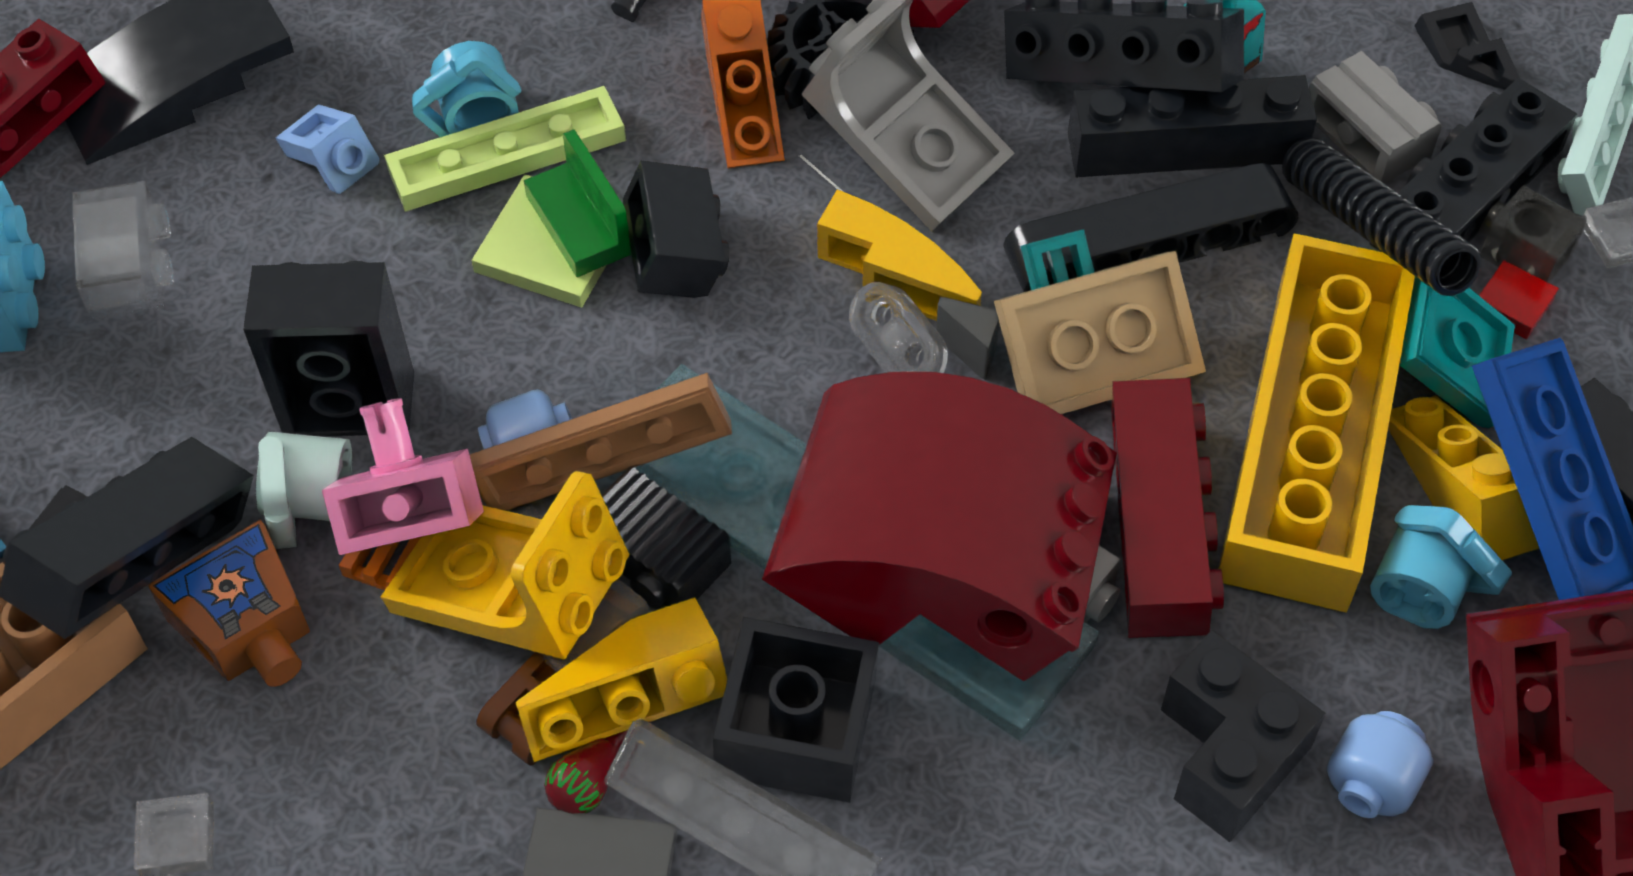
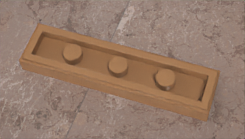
[469,373,732,511]

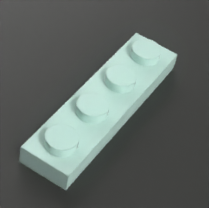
[1558,14,1633,217]

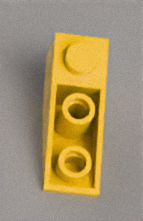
[1388,395,1539,560]
[515,597,728,762]

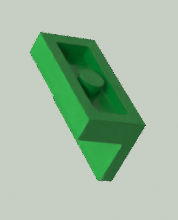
[524,129,631,277]

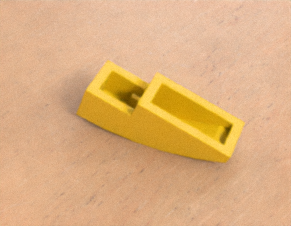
[817,189,982,321]

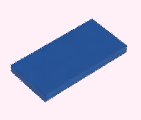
[1472,337,1633,600]

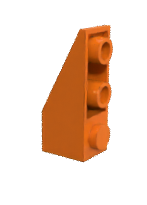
[701,0,785,168]

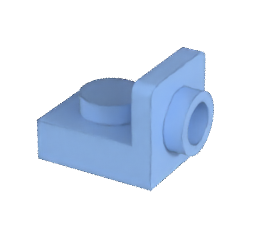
[275,104,379,194]

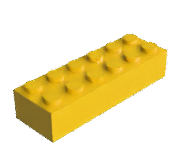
[1218,233,1415,613]

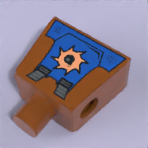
[148,519,310,687]

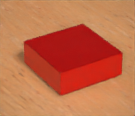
[1479,260,1559,340]

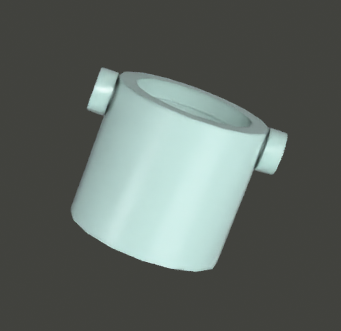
[256,432,352,549]

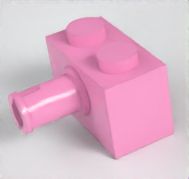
[322,398,484,555]

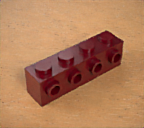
[0,18,106,178]
[1111,378,1224,638]

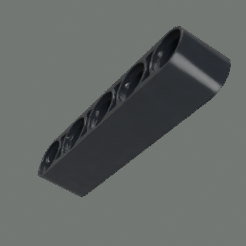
[1003,163,1299,292]

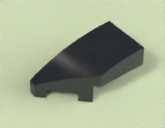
[1414,2,1520,89]

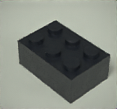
[243,261,414,436]

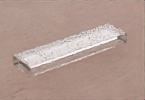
[604,718,883,876]

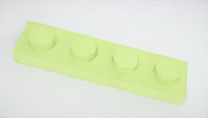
[384,86,626,212]

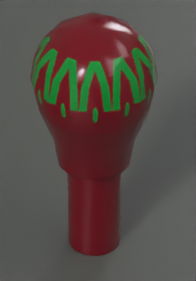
[544,723,648,814]

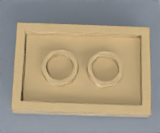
[994,251,1206,414]

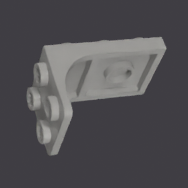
[801,0,1015,231]

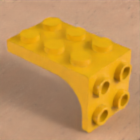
[381,471,630,660]

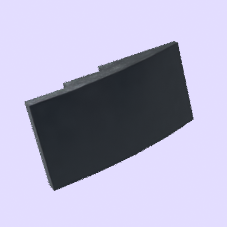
[65,0,294,165]

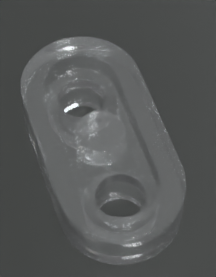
[849,282,948,373]

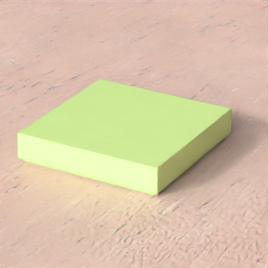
[471,174,606,308]

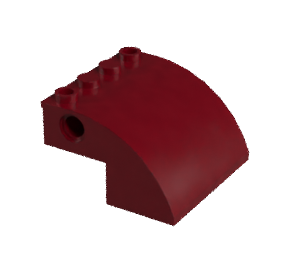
[762,372,1117,682]
[1466,589,1633,876]

